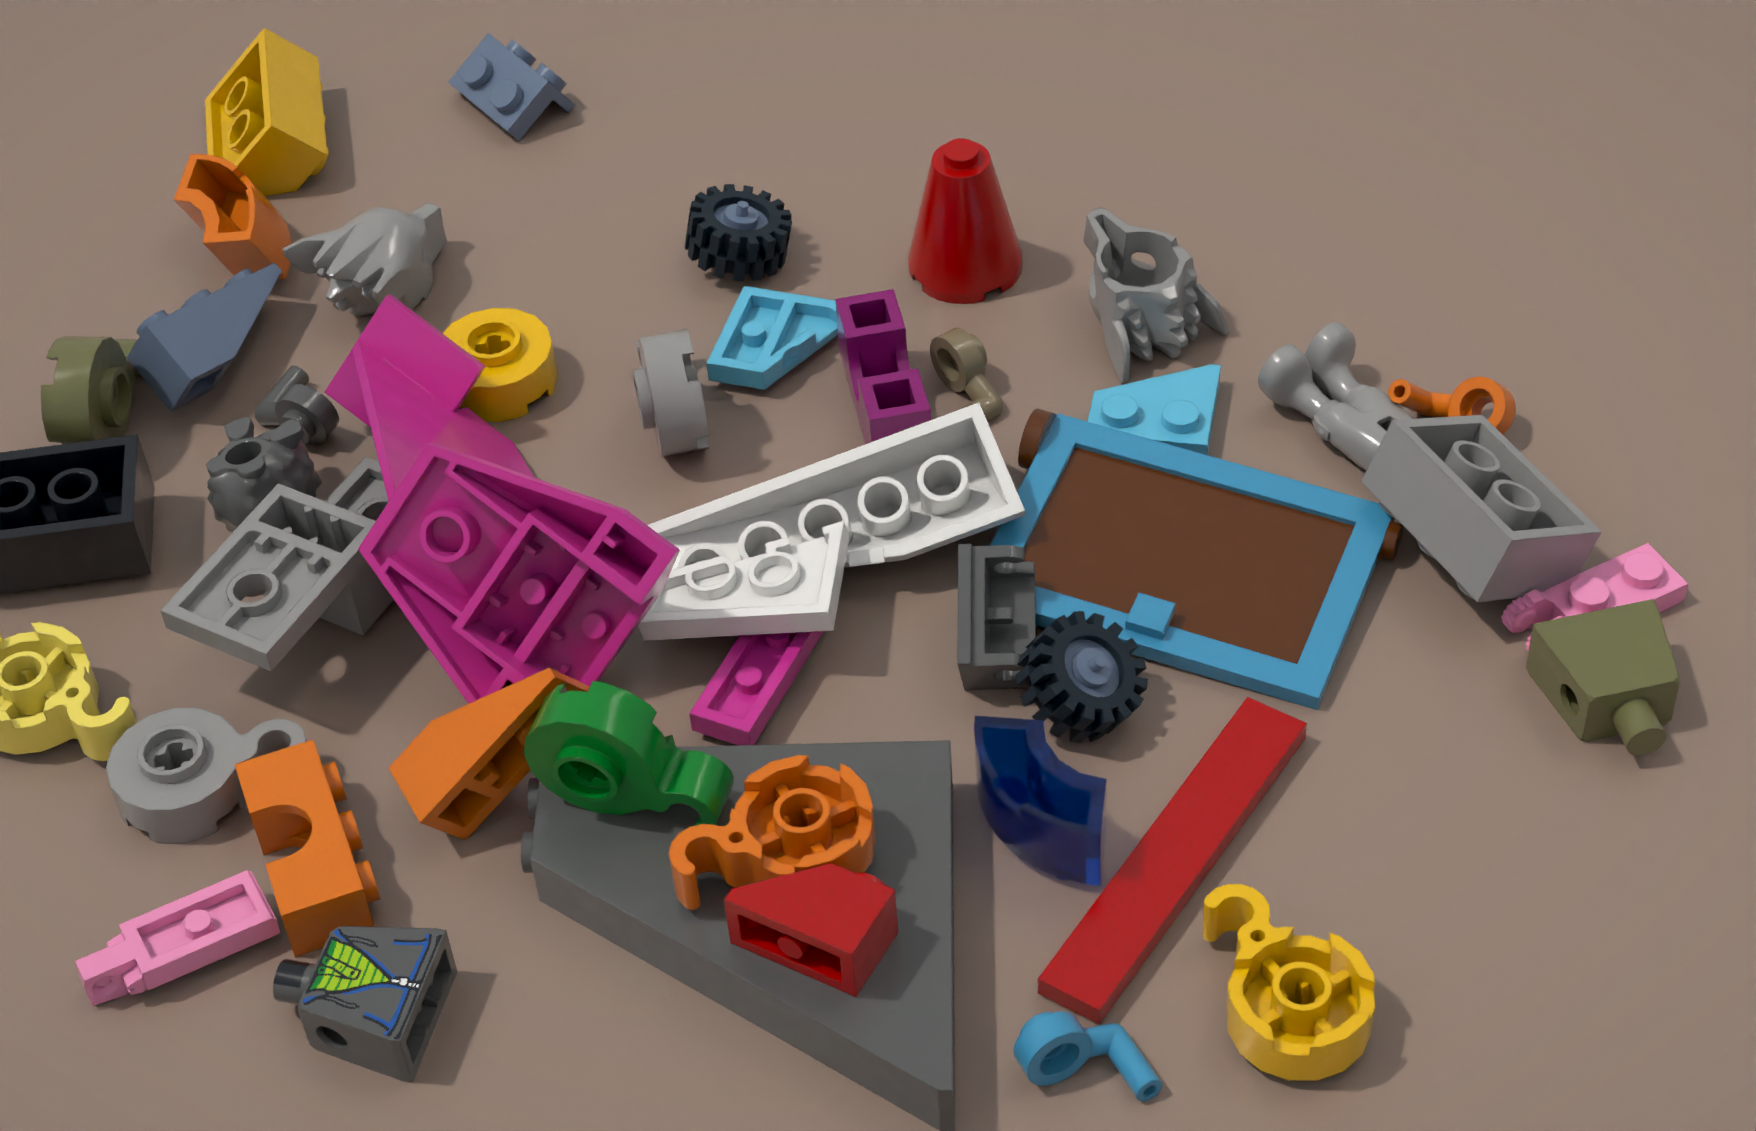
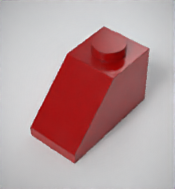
[724,863,898,997]

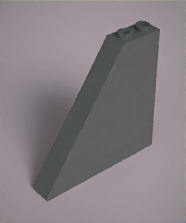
[521,740,955,1131]

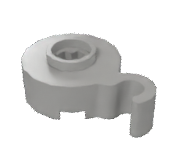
[633,329,709,457]
[106,708,307,843]

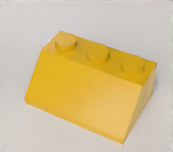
[205,28,329,196]

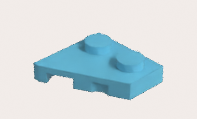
[706,286,838,390]
[1087,364,1221,455]

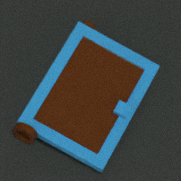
[990,408,1404,710]

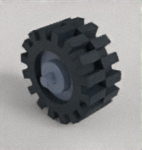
[685,184,792,281]
[1016,611,1148,743]

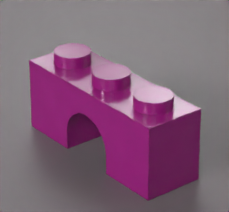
[835,289,931,444]

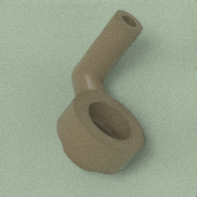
[930,328,1003,421]

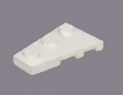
[638,521,849,641]

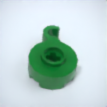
[524,681,734,825]

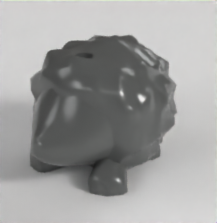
[206,417,322,533]

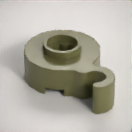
[41,336,142,444]

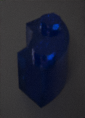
[974,716,1107,886]

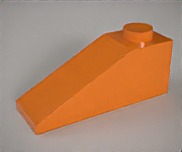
[388,668,590,840]

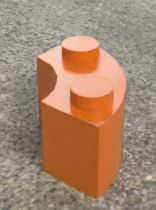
[174,154,291,279]

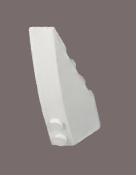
[648,403,1025,570]

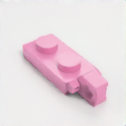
[75,870,280,1006]

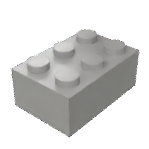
[1361,415,1602,602]

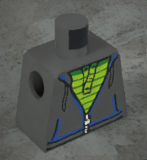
[273,926,457,1083]

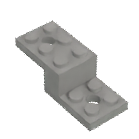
[160,457,394,672]

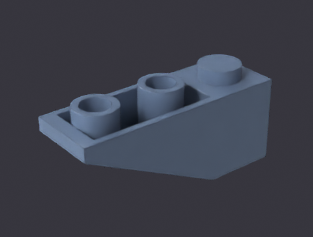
[126,262,282,411]

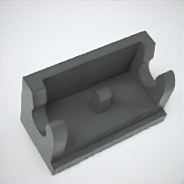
[957,544,1036,690]

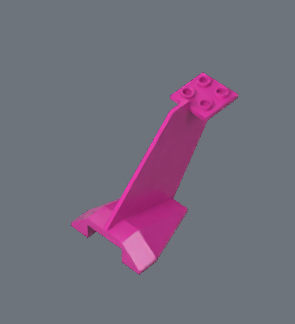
[324,294,680,704]

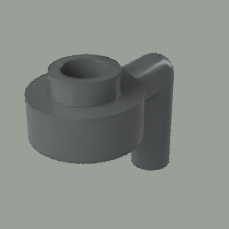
[254,366,339,445]

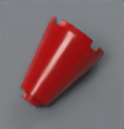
[908,138,1022,304]

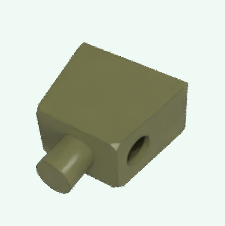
[1526,599,1679,756]

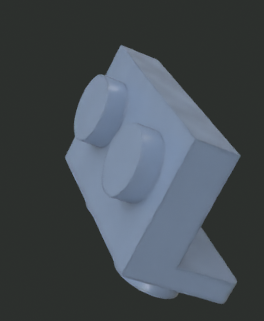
[448,33,575,141]

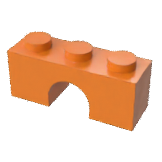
[234,739,381,957]

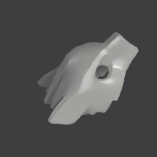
[282,203,447,317]
[1083,207,1229,384]

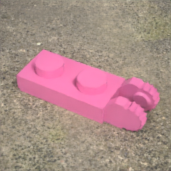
[1501,543,1688,651]

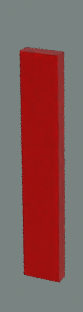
[1037,697,1307,1025]

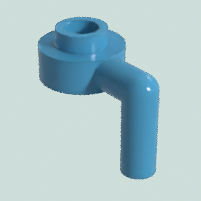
[1013,1012,1163,1101]

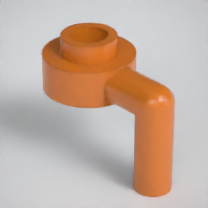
[1388,376,1516,435]

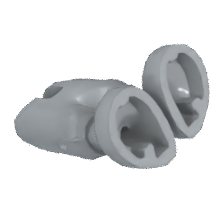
[1258,322,1413,470]

